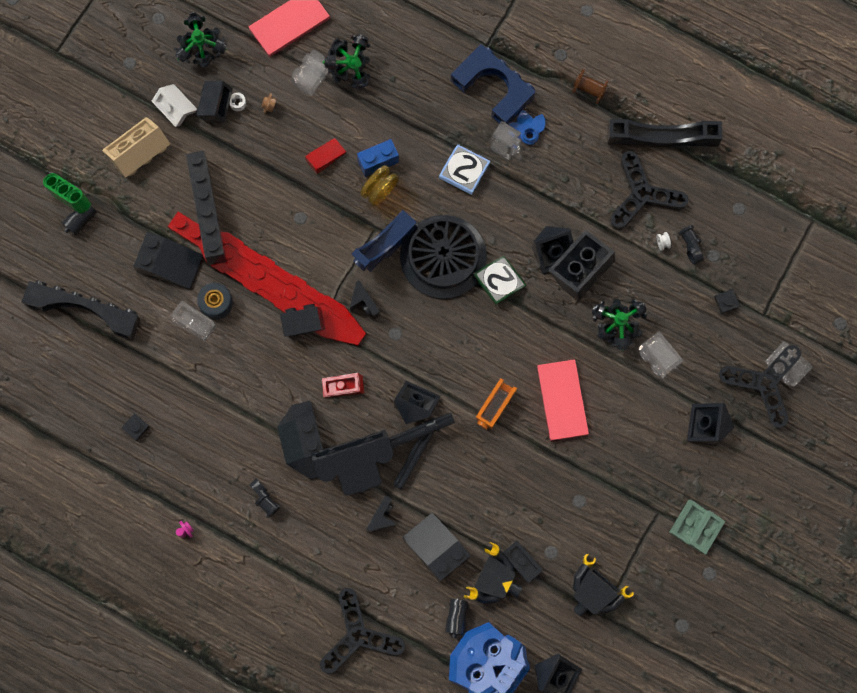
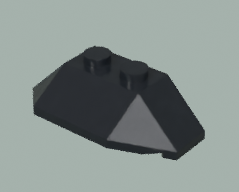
[277,400,323,480]

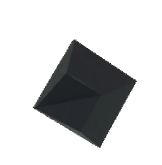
[532,226,574,274]
[394,381,441,424]
[687,403,734,447]
[534,654,582,693]

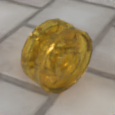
[360,165,399,206]

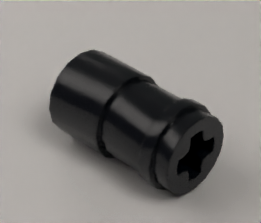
[61,205,97,236]
[445,599,468,638]

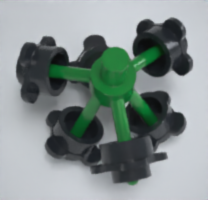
[174,12,227,67]
[323,34,371,88]
[592,299,647,351]

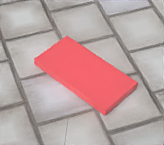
[249,0,330,57]
[537,360,589,441]

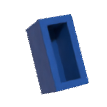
[357,139,399,177]

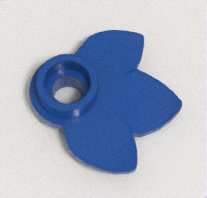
[509,110,545,145]

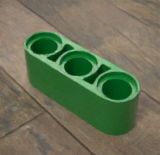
[43,173,91,213]

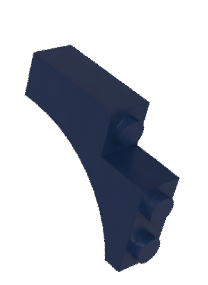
[351,210,419,273]

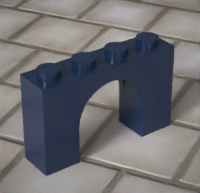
[450,44,536,129]

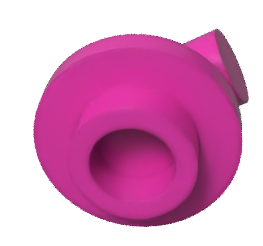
[176,521,194,538]

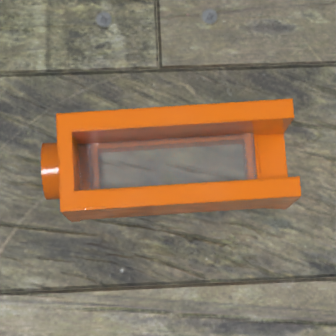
[475,378,517,430]

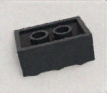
[548,230,615,301]

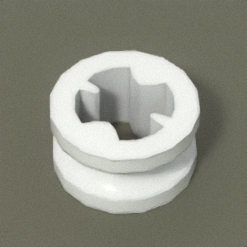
[229,93,246,112]
[656,232,671,251]

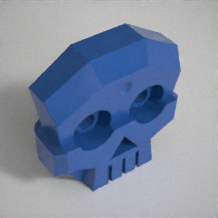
[449,622,530,693]

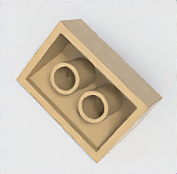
[102,117,170,178]

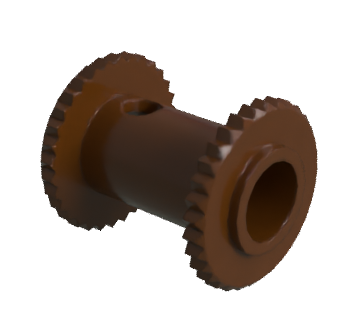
[572,69,609,104]

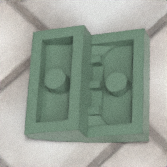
[669,500,725,555]

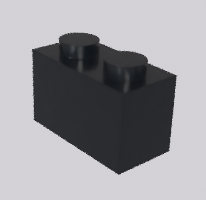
[197,81,233,123]
[280,304,325,337]

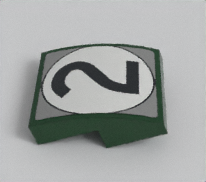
[474,256,526,305]

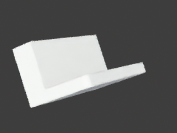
[152,84,197,127]

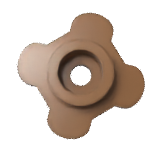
[262,93,276,113]

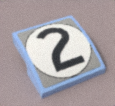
[439,144,490,195]

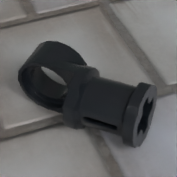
[678,225,704,265]
[249,478,281,518]

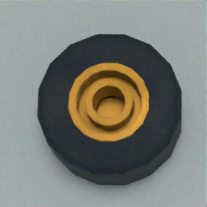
[197,283,233,320]

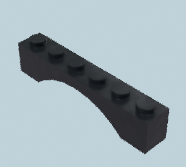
[607,119,722,147]
[186,150,227,266]
[21,280,141,340]

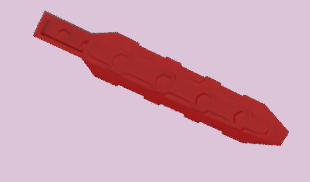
[167,211,366,346]

